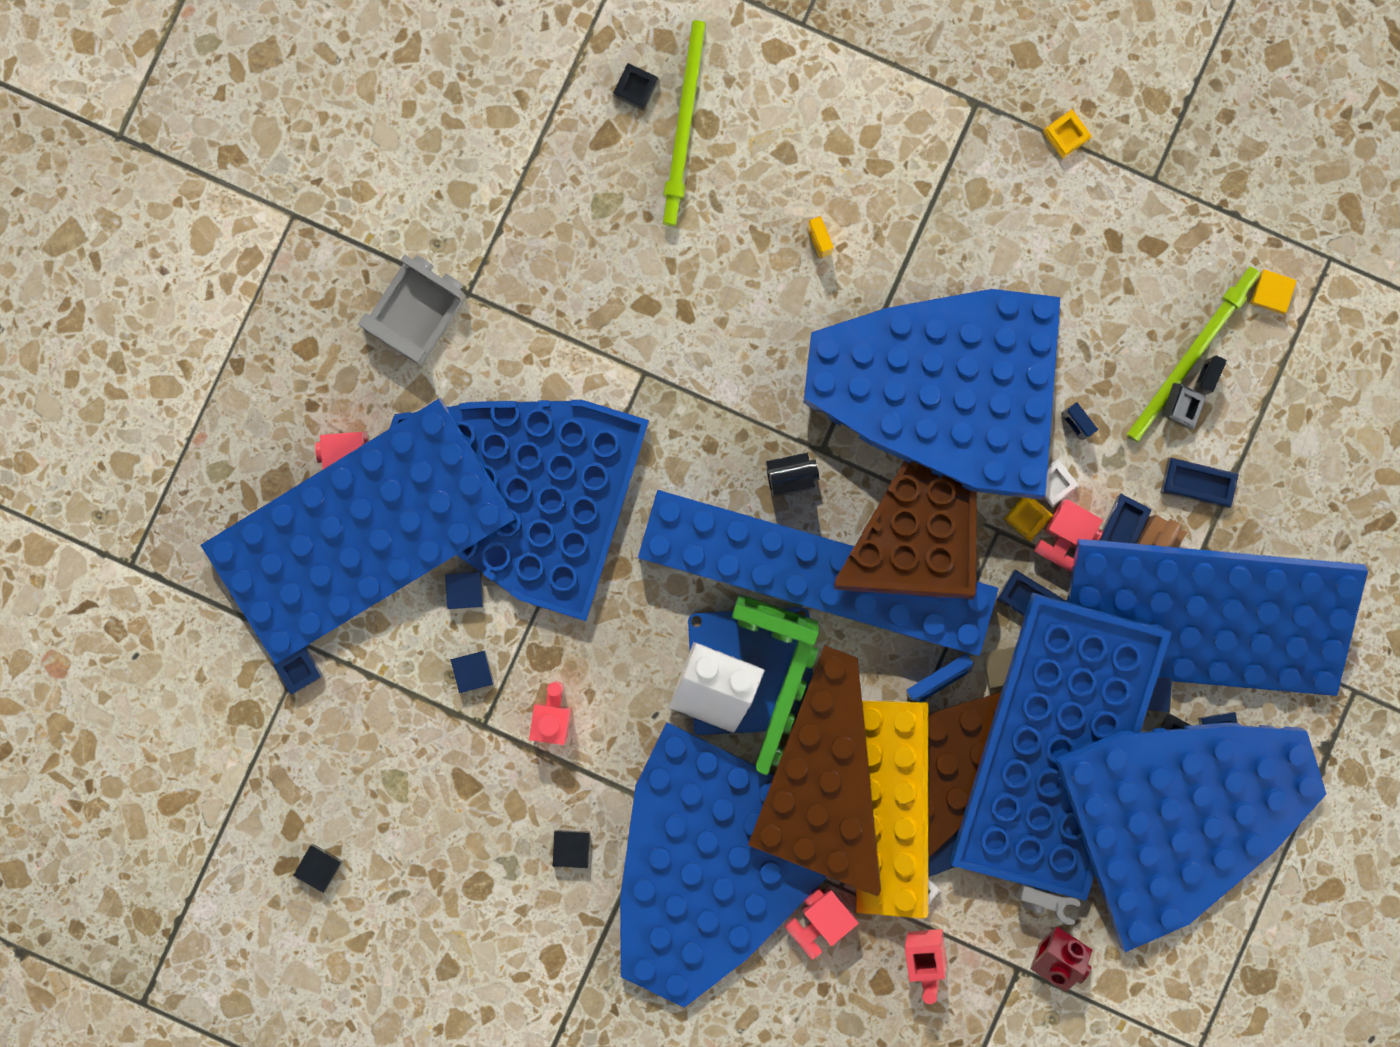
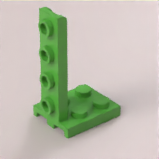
[732,594,819,776]

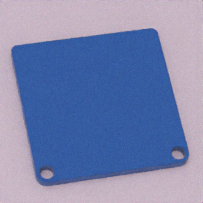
[688,607,813,735]

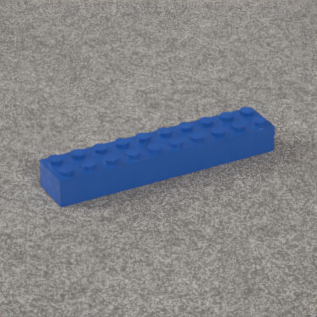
[638,490,999,656]

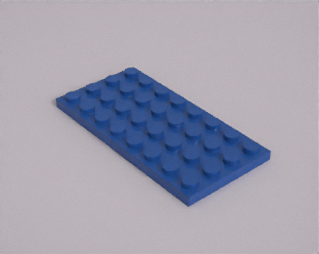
[200,398,515,664]
[1067,539,1368,696]
[949,593,1172,901]

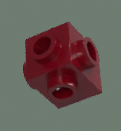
[1030,926,1093,992]

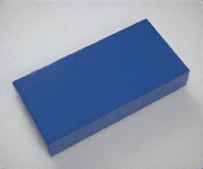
[906,653,973,702]

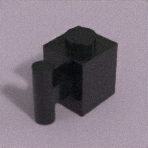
[765,452,820,498]

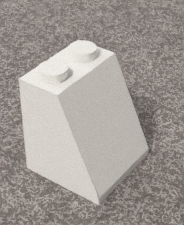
[668,642,764,733]

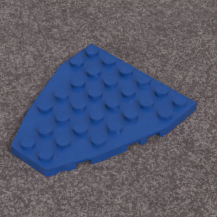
[803,289,1061,500]
[389,399,649,621]
[620,721,827,1008]
[1055,723,1327,952]

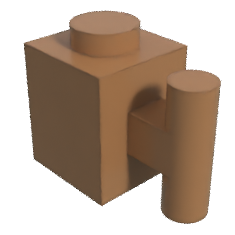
[1137,515,1187,548]

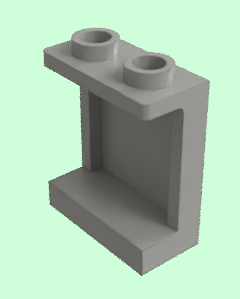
[358,254,467,367]

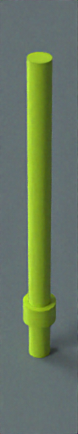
[662,20,706,226]
[1126,266,1261,442]

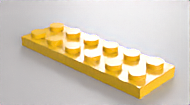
[856,700,928,919]

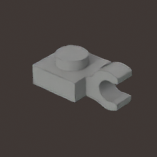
[1015,883,1081,925]

